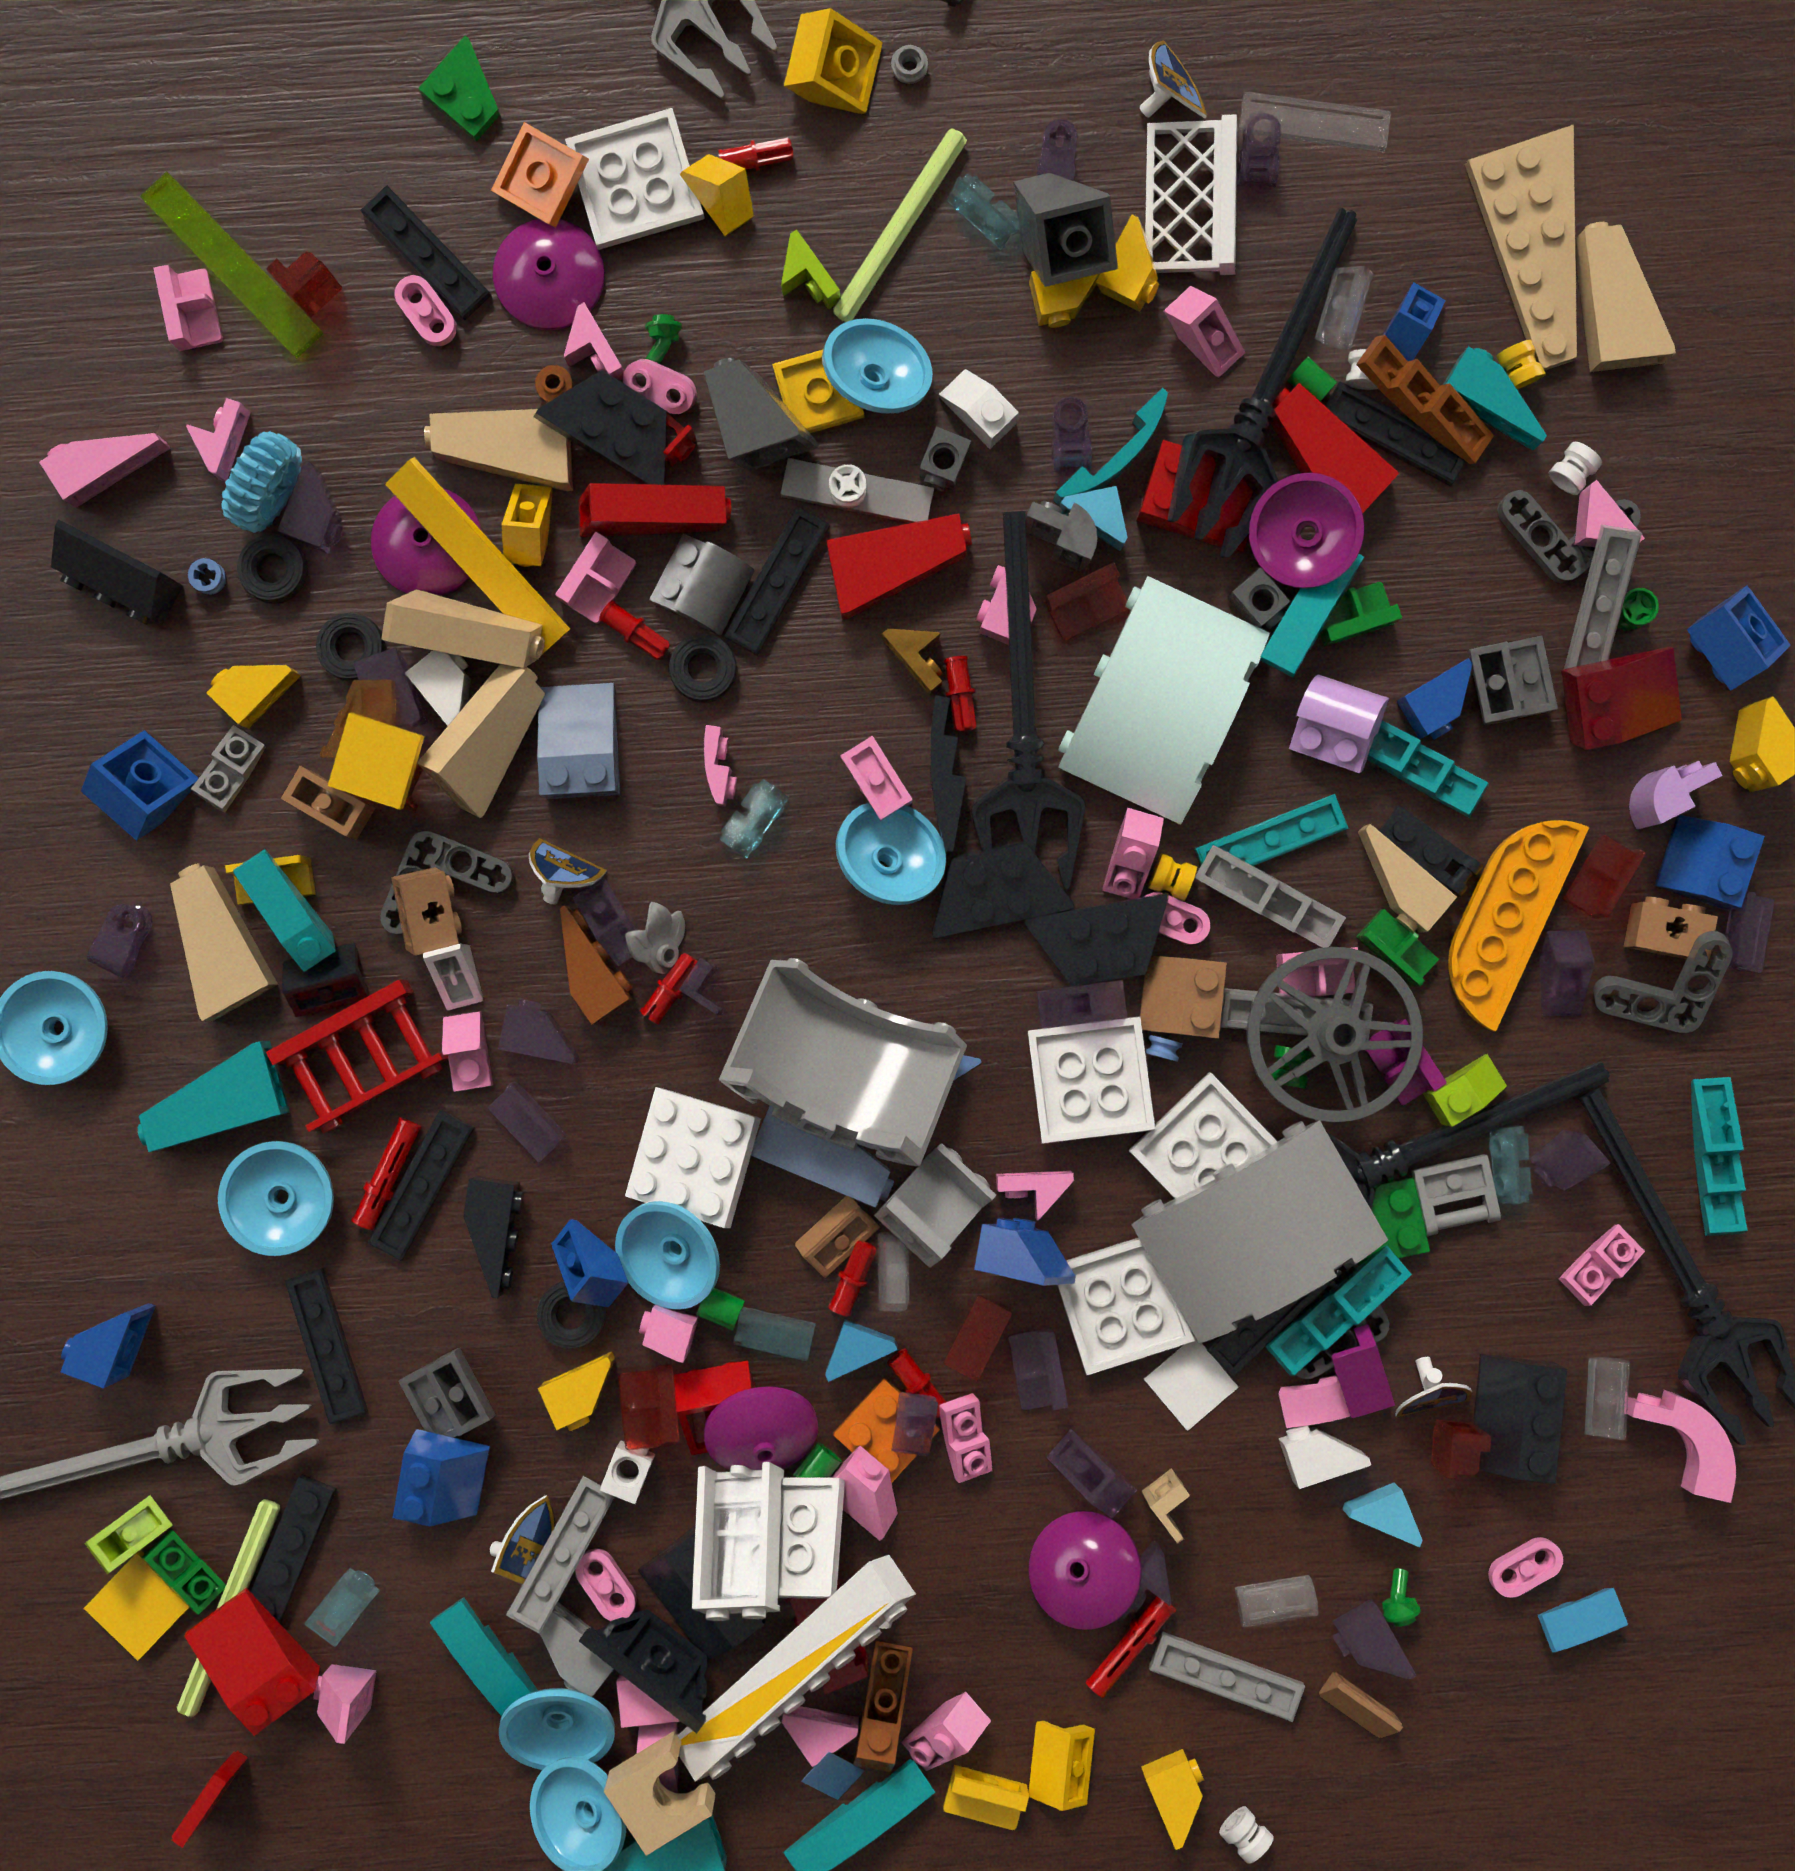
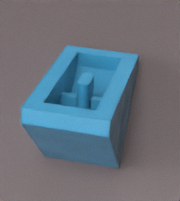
[825,1319,898,1382]

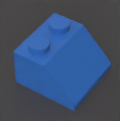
[1687,585,1791,691]
[81,730,199,841]
[1654,815,1765,910]
[974,1218,1076,1286]
[60,1303,156,1388]
[393,1429,490,1527]

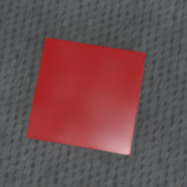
[171,1750,248,1848]

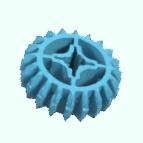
[221,431,302,533]

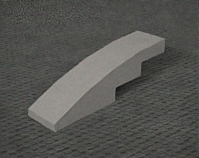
[1194,845,1346,948]

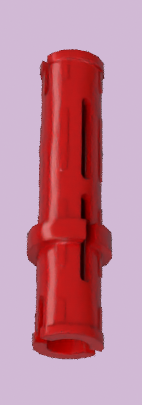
[351,1117,422,1230]
[1086,1594,1176,1698]

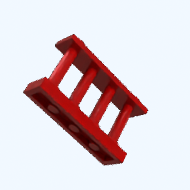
[266,979,448,1134]

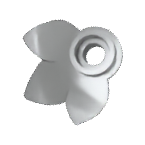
[625,902,685,974]

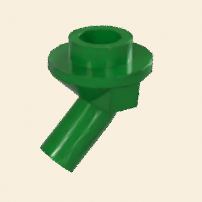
[645,314,682,364]
[1382,1568,1421,1627]

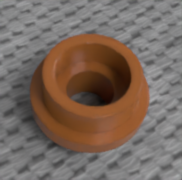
[535,365,573,402]

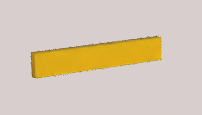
[385,457,570,654]

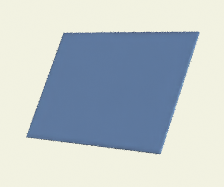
[801,1752,865,1800]

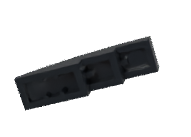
[930,695,966,854]

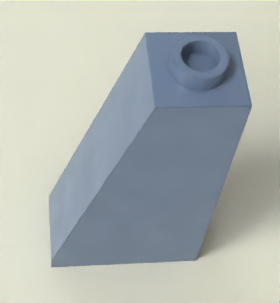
[751,1106,894,1207]

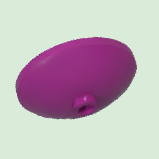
[493,219,605,330]
[1249,473,1364,588]
[371,488,483,596]
[704,1387,818,1470]
[1029,1511,1142,1630]

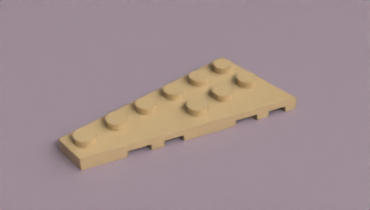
[1465,125,1577,371]

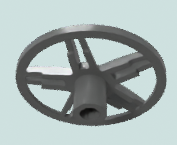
[1247,947,1423,1122]

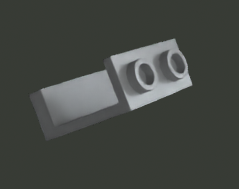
[874,1143,996,1268]

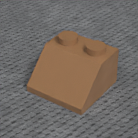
[1140,956,1227,1038]

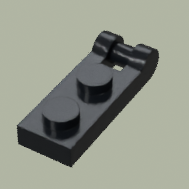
[1378,805,1483,897]

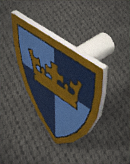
[1140,40,1207,118]
[529,838,607,904]
[1395,1357,1472,1417]
[490,1495,555,1585]

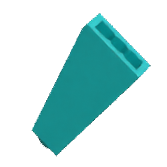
[138,1041,290,1152]
[603,1788,727,1871]

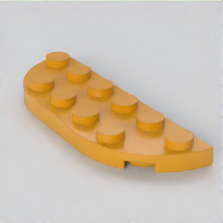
[1448,820,1589,1032]

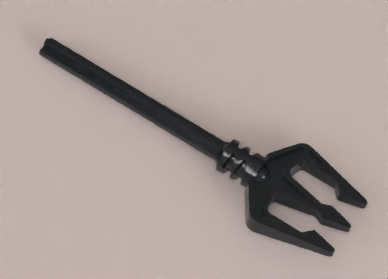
[1168,208,1358,558]
[971,511,1085,889]
[1326,1061,1610,1209]
[1579,1088,1795,1445]

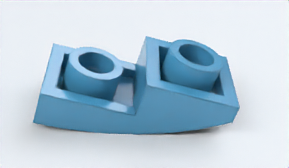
[1538,1588,1628,1652]

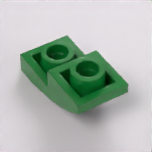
[141,1530,226,1615]

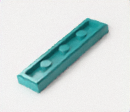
[1194,794,1348,866]

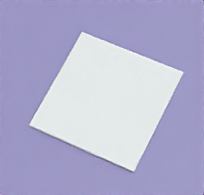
[1144,1336,1239,1431]

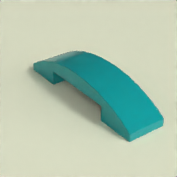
[1053,388,1168,506]

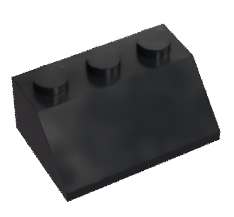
[51,519,183,625]
[1468,1354,1567,1484]
[638,1525,767,1661]

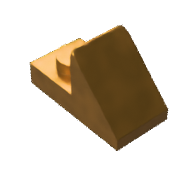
[882,629,943,696]

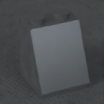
[1013,173,1118,287]
[704,358,818,472]

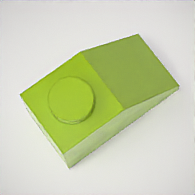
[1423,1054,1507,1127]

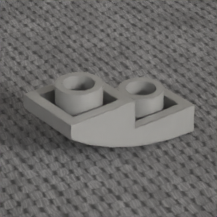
[191,725,266,813]

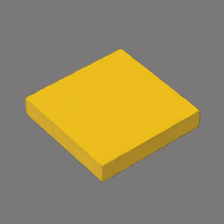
[772,350,865,433]
[328,713,425,810]
[83,1550,190,1661]

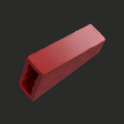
[1270,383,1399,514]
[578,483,731,537]
[826,513,972,620]

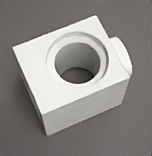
[600,1439,655,1504]

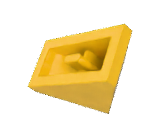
[680,154,754,236]

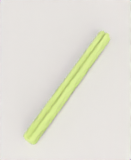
[833,128,967,322]
[177,1499,280,1717]

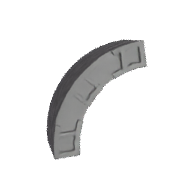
[719,958,967,1167]
[1131,1120,1388,1343]

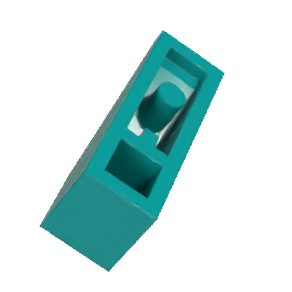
[1443,346,1547,450]
[233,849,336,972]

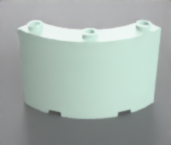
[1058,576,1270,825]

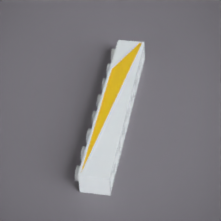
[678,1555,916,1782]

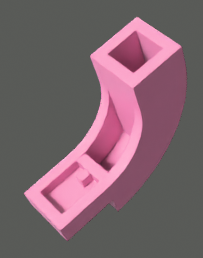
[1621,1390,1736,1503]

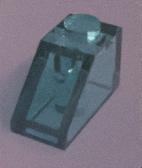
[305,1568,380,1647]

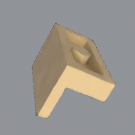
[1142,1468,1190,1543]

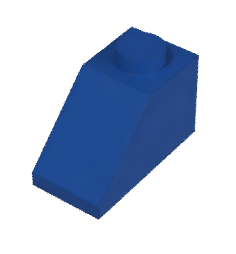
[1383,282,1446,361]
[1396,658,1472,740]
[551,1219,628,1307]

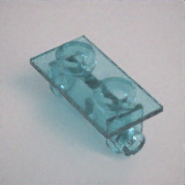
[947,174,1020,250]
[719,779,789,858]
[1489,1126,1533,1204]

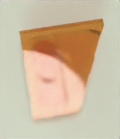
[320,679,396,758]

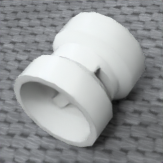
[1548,442,1602,495]
[1219,1806,1274,1863]

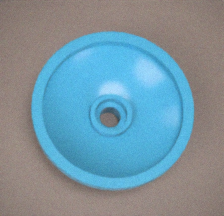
[822,318,933,413]
[836,803,946,905]
[0,971,108,1085]
[218,1141,334,1256]
[615,1201,720,1309]
[499,1688,615,1770]
[530,1757,626,1871]

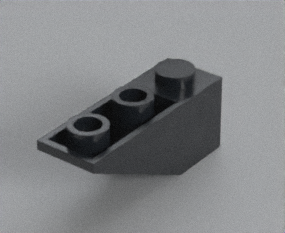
[463,1176,524,1299]

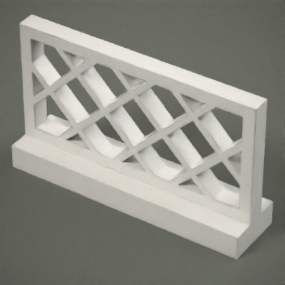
[1145,114,1238,275]

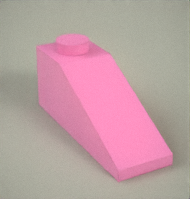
[39,433,170,508]
[314,1664,376,1744]

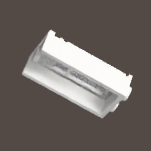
[692,1462,784,1621]

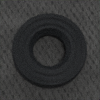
[237,535,307,603]
[316,613,385,681]
[669,634,737,702]
[537,1281,606,1349]

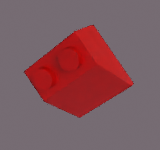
[674,1360,756,1455]

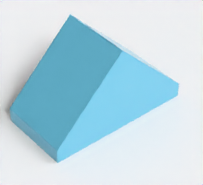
[1059,486,1128,551]
[1342,1483,1423,1547]

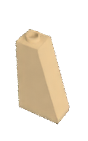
[1575,222,1676,372]
[424,409,573,491]
[381,589,545,668]
[417,664,545,818]
[170,863,278,1021]

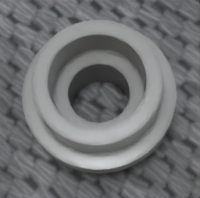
[891,45,928,84]

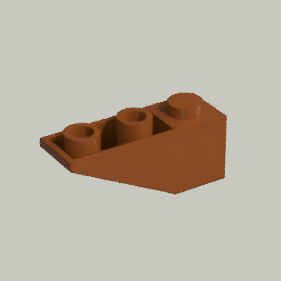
[560,905,633,1025]
[854,1641,913,1772]

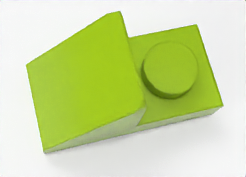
[781,229,840,309]
[85,1495,172,1574]

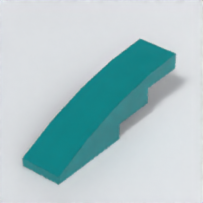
[1260,554,1364,677]
[1367,720,1489,818]
[1691,1077,1748,1236]
[1265,1245,1412,1376]
[430,1597,538,1716]
[783,1759,935,1871]

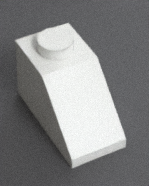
[939,369,1019,449]
[405,650,471,726]
[1279,1426,1371,1489]

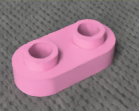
[395,275,457,346]
[623,359,697,414]
[1144,892,1210,945]
[1488,1537,1563,1598]
[575,1548,637,1621]

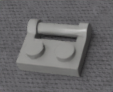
[1411,1154,1501,1236]

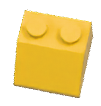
[784,8,883,114]
[1729,696,1795,792]

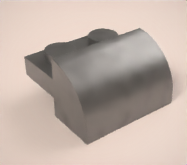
[1026,501,1097,574]
[649,533,755,636]
[1468,636,1558,725]
[398,1348,496,1438]

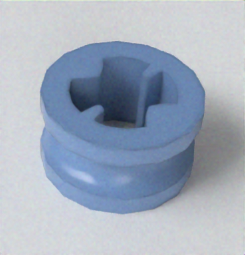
[188,558,227,595]
[1145,1035,1183,1062]

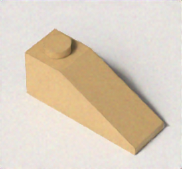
[1358,824,1457,933]

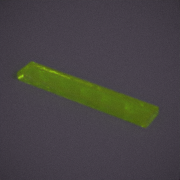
[140,171,324,359]

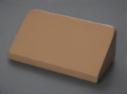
[795,1195,880,1278]
[1319,1672,1403,1738]

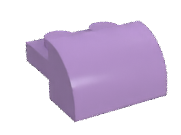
[1289,675,1389,773]
[1629,761,1722,829]

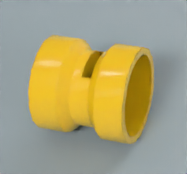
[1496,339,1546,389]
[1148,853,1197,901]

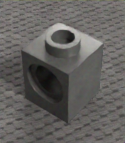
[919,426,971,491]
[1227,568,1290,630]

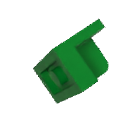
[1320,582,1402,647]
[1356,909,1439,987]

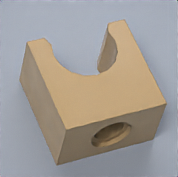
[604,1731,715,1856]

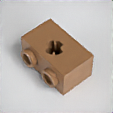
[281,766,375,840]
[391,867,462,955]
[1623,897,1718,961]

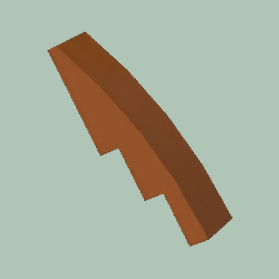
[1356,335,1494,464]

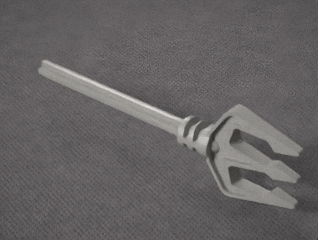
[651,0,778,100]
[0,1369,319,1500]

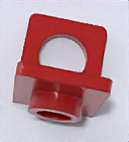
[663,413,697,467]

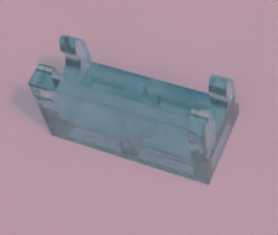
[733,1307,816,1361]

